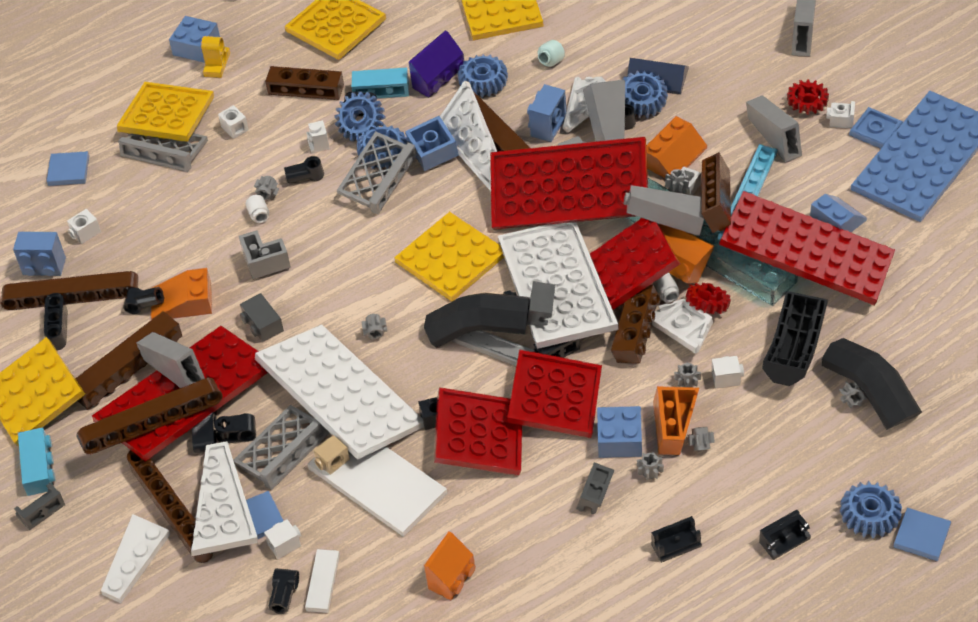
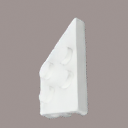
[563,77,606,133]
[651,299,713,354]

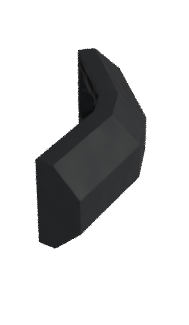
[762,291,828,386]
[424,293,530,348]
[822,338,922,430]

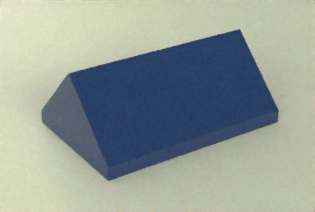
[627,58,689,95]

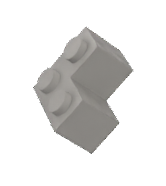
[239,230,291,279]

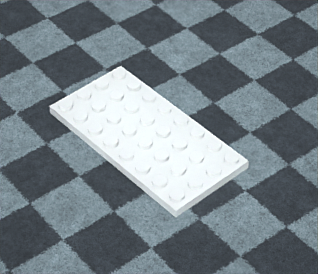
[498,222,618,349]
[255,325,424,460]

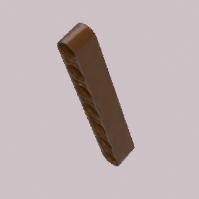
[0,271,139,310]
[76,378,223,455]
[127,450,213,563]

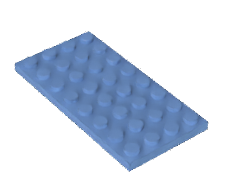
[851,91,978,222]

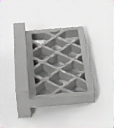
[337,131,416,215]
[118,133,208,172]
[233,405,329,490]

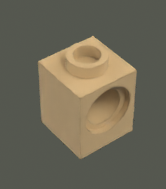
[314,435,350,475]

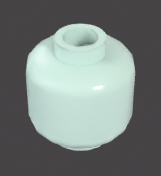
[537,40,565,67]

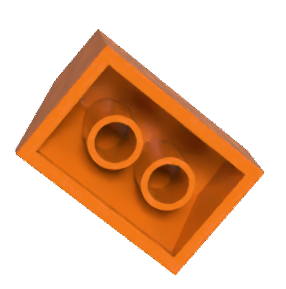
[646,116,707,178]
[659,223,715,284]

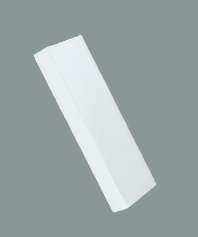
[305,549,340,613]

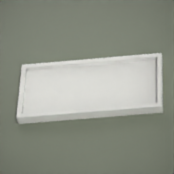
[308,446,448,537]

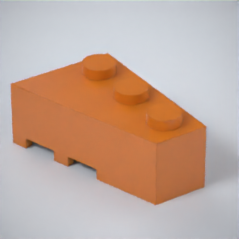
[653,386,699,455]

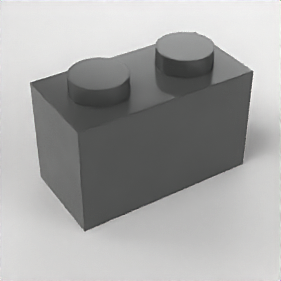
[240,293,284,342]

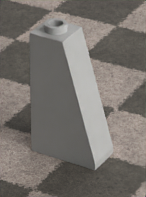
[792,0,816,56]
[583,80,625,141]
[746,95,802,162]
[624,185,704,236]
[137,332,205,388]

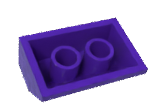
[409,30,464,98]

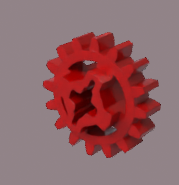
[787,79,829,115]
[685,282,731,314]

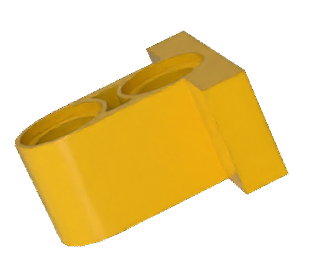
[201,36,230,78]

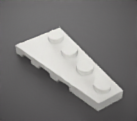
[101,514,171,603]

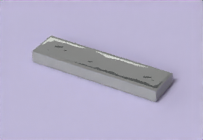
[452,330,535,366]

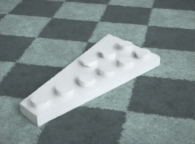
[440,81,497,191]
[191,441,258,556]

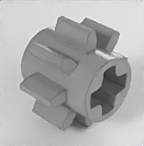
[665,169,689,193]
[254,176,279,200]
[361,314,387,339]
[674,362,701,387]
[839,381,867,408]
[687,427,715,451]
[637,452,664,480]

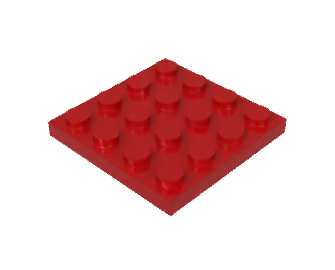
[590,218,680,310]
[507,350,602,438]
[434,387,522,476]

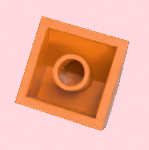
[424,531,476,600]

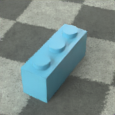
[351,67,409,99]
[18,427,56,496]

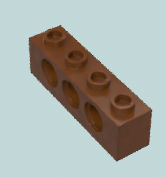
[265,66,344,100]
[611,285,660,363]

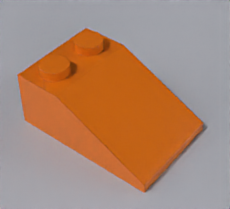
[151,268,212,320]

